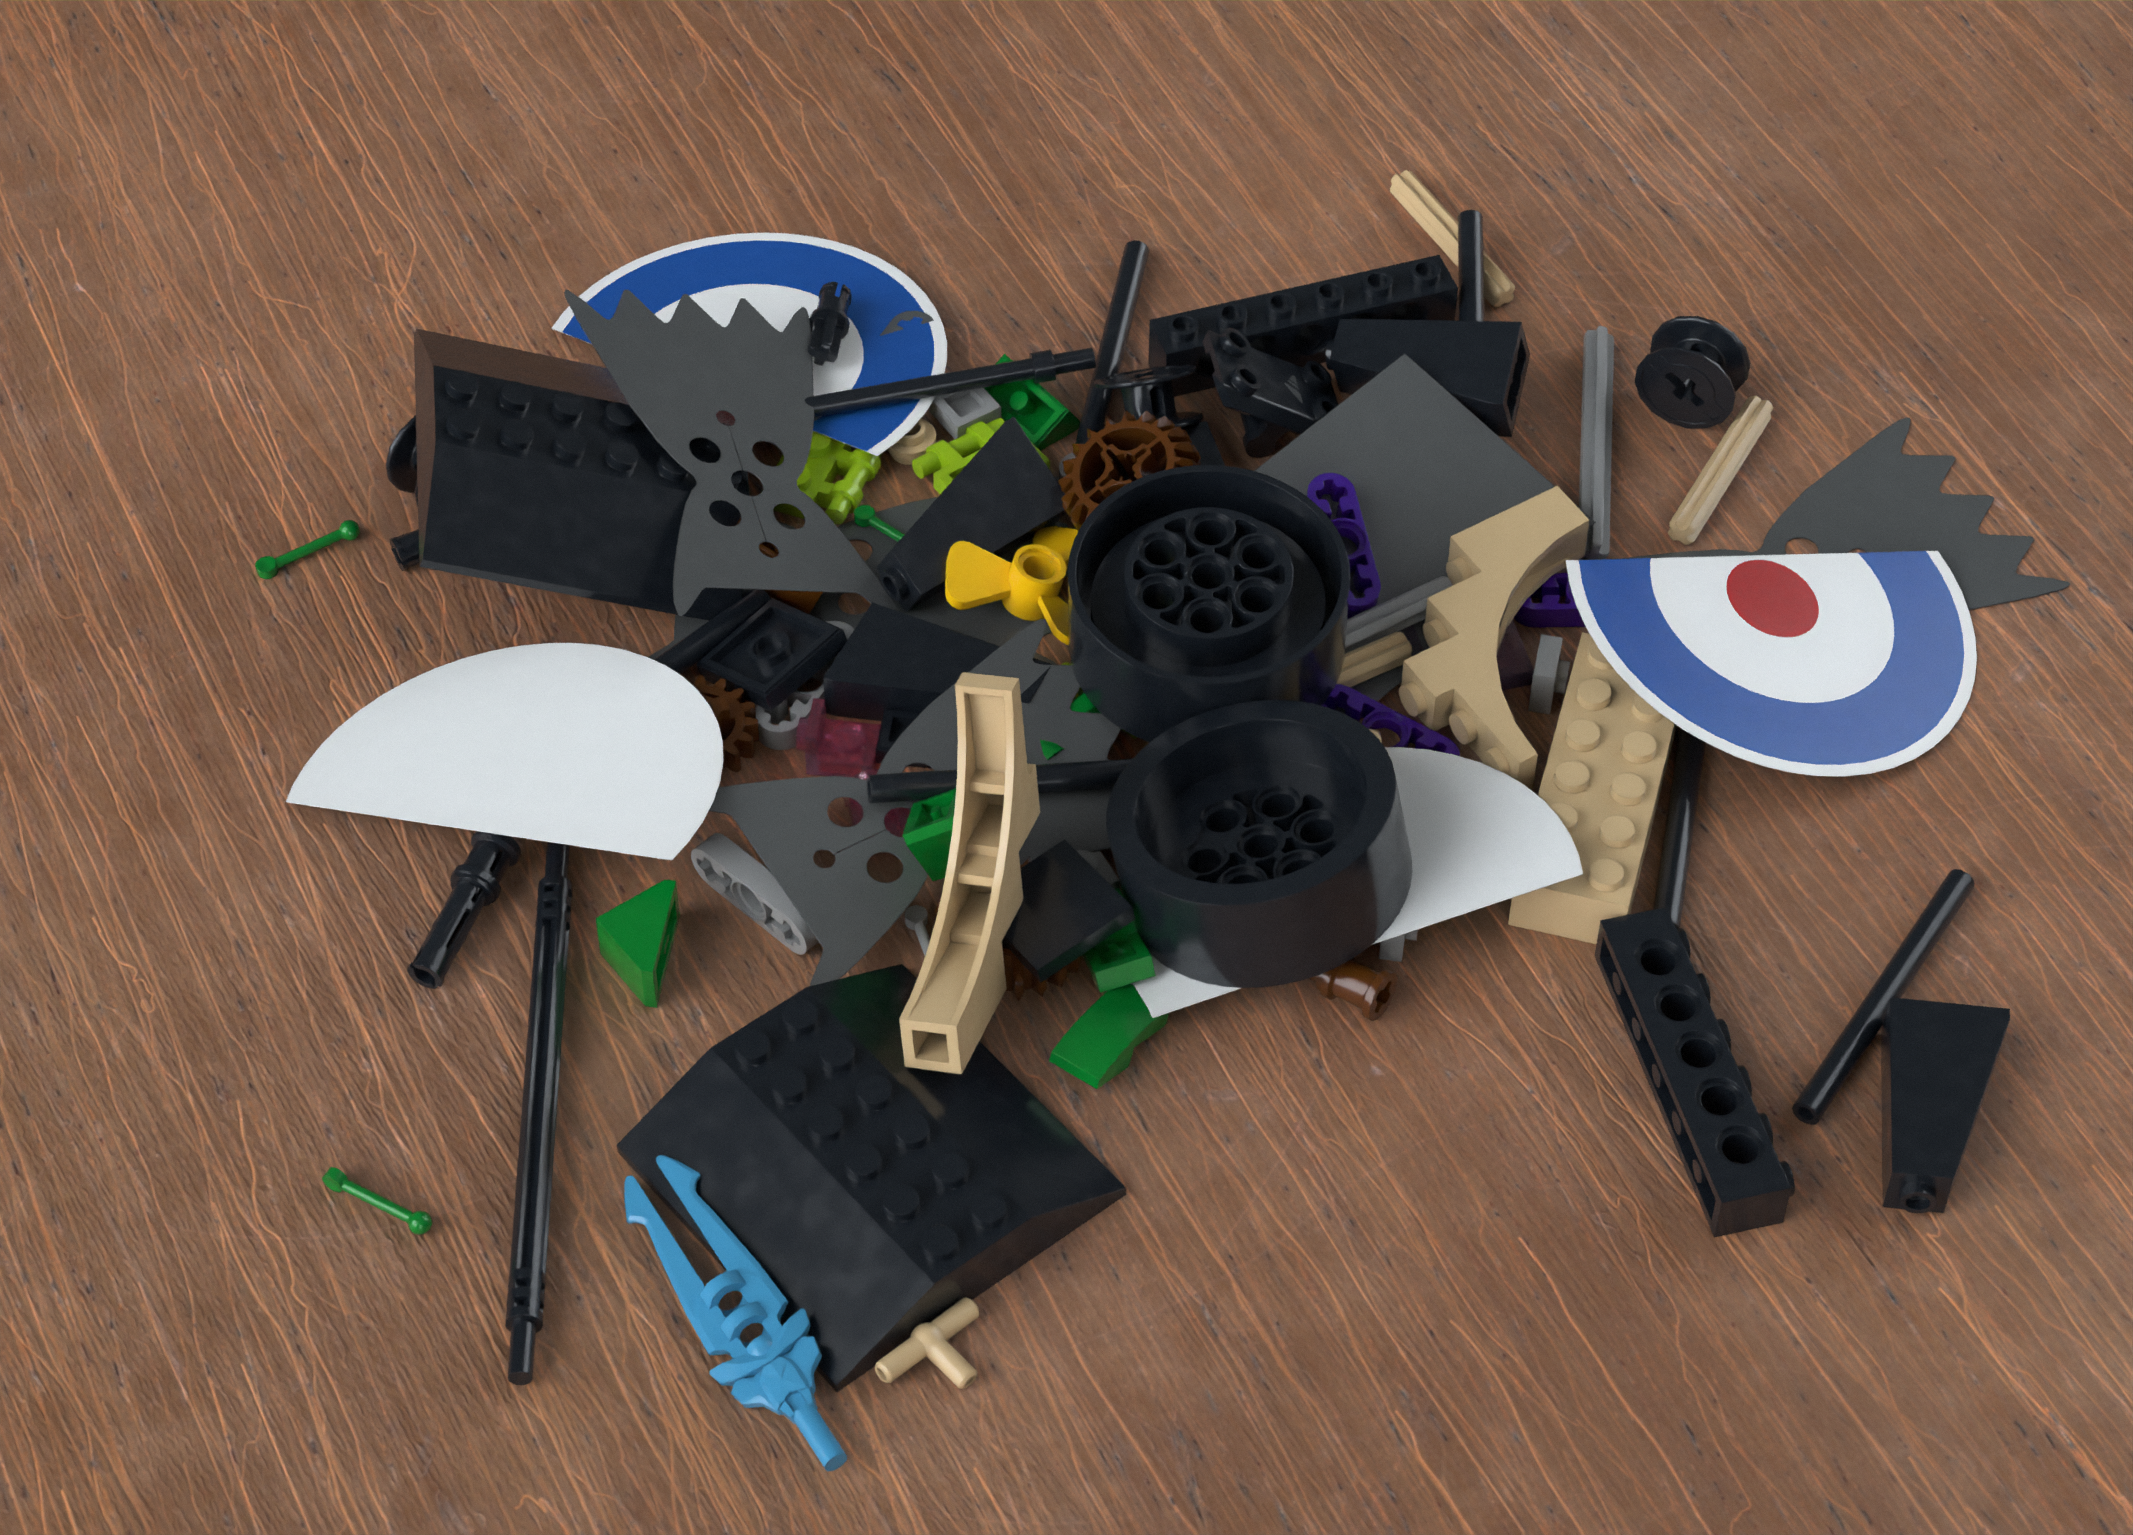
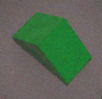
[902,788,956,882]
[596,880,680,1008]

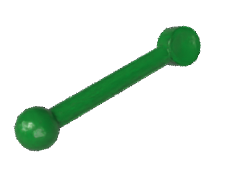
[854,505,905,542]
[255,520,360,579]
[322,1167,432,1235]

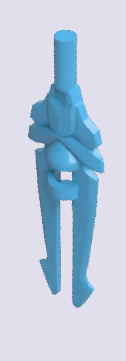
[624,1155,847,1471]

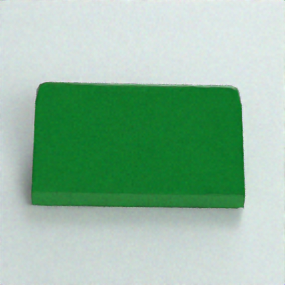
[984,354,1081,451]

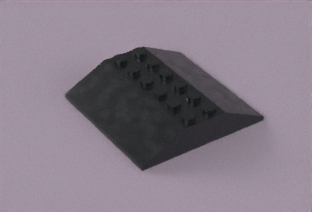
[414,329,750,621]
[617,964,1126,1392]

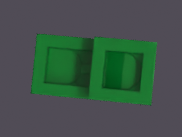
[1083,888,1156,993]
[1049,984,1169,1089]

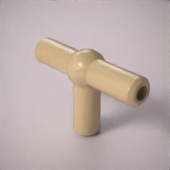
[875,1297,979,1389]

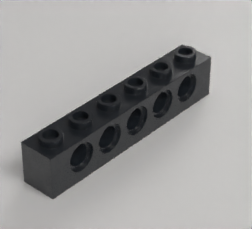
[1148,255,1458,397]
[1595,907,1795,1238]

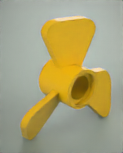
[945,526,1078,646]

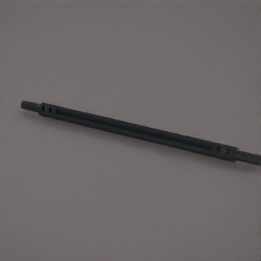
[505,842,573,1385]

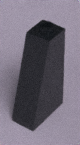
[1326,319,1530,437]
[876,417,1066,612]
[823,602,1052,721]
[1881,997,2010,1213]

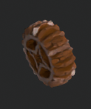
[1058,410,1202,531]

